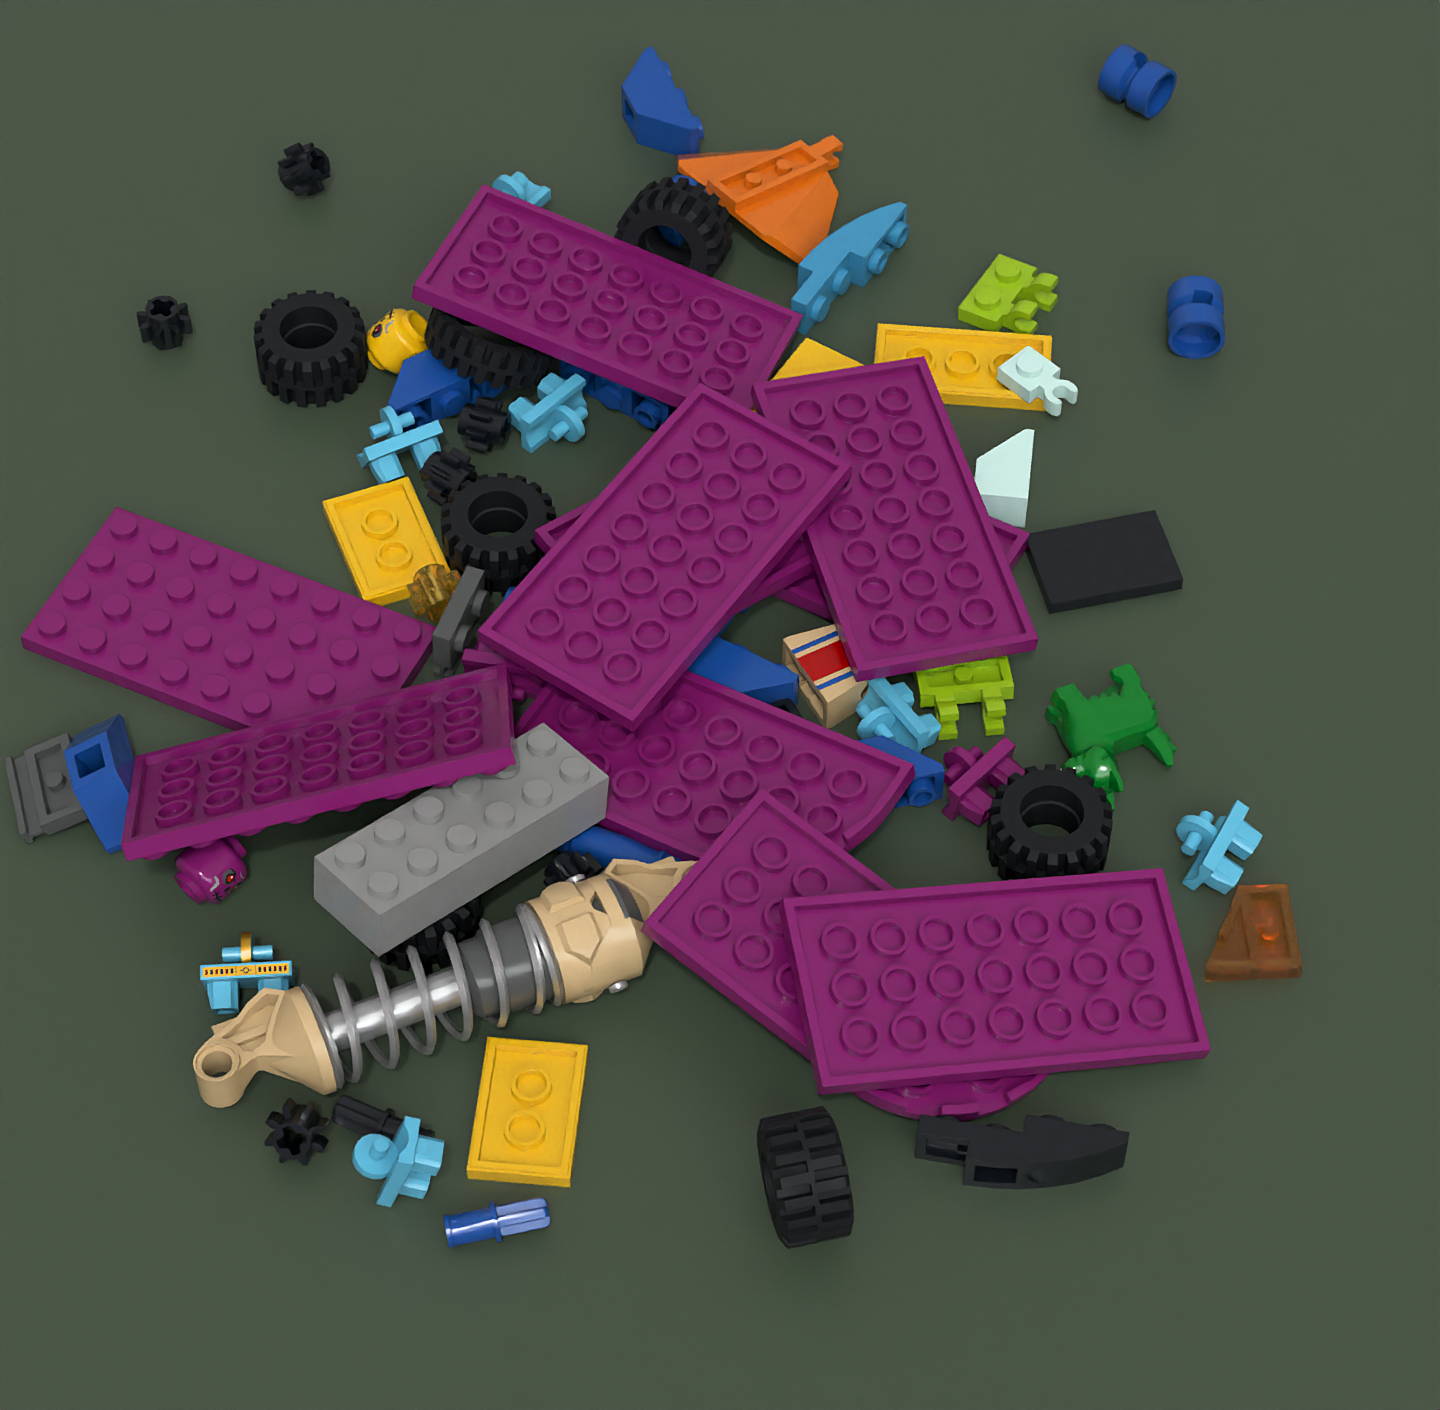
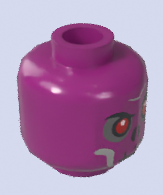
[173,835,248,905]

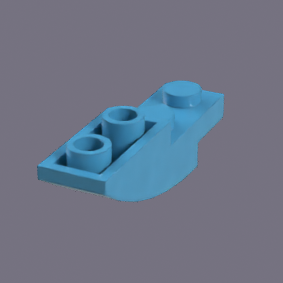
[791,202,910,335]

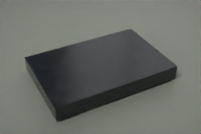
[1025,510,1183,614]

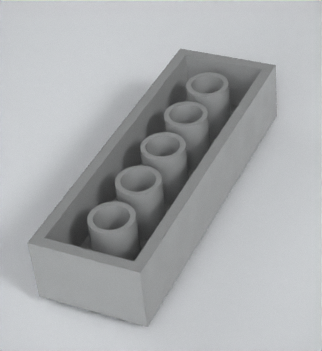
[314,723,609,957]

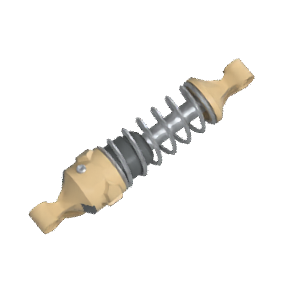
[193,856,697,1108]

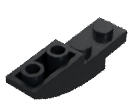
[915,1114,1130,1189]

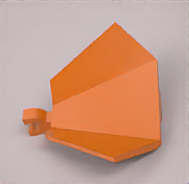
[676,135,844,264]

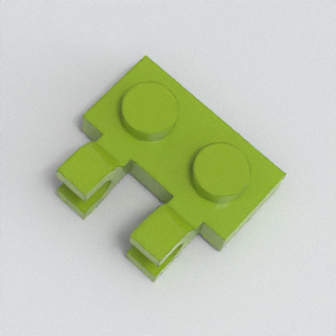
[958,254,1058,334]
[913,655,1014,740]

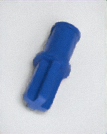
[443,1196,550,1248]

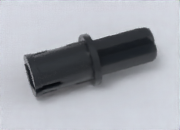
[331,1095,435,1141]

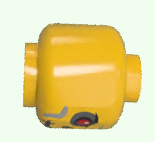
[366,308,428,374]

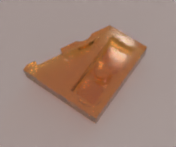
[1204,883,1303,982]

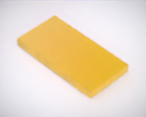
[874,323,1052,411]

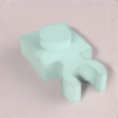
[997,345,1078,416]

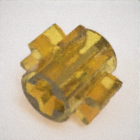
[407,564,461,622]

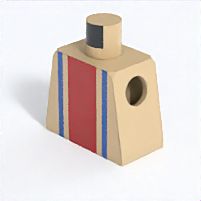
[782,624,886,729]

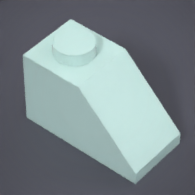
[973,429,1034,528]

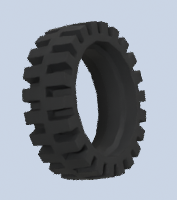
[424,308,555,390]

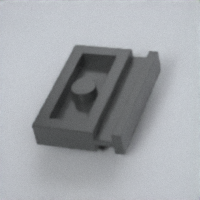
[432,565,490,679]
[4,732,88,844]

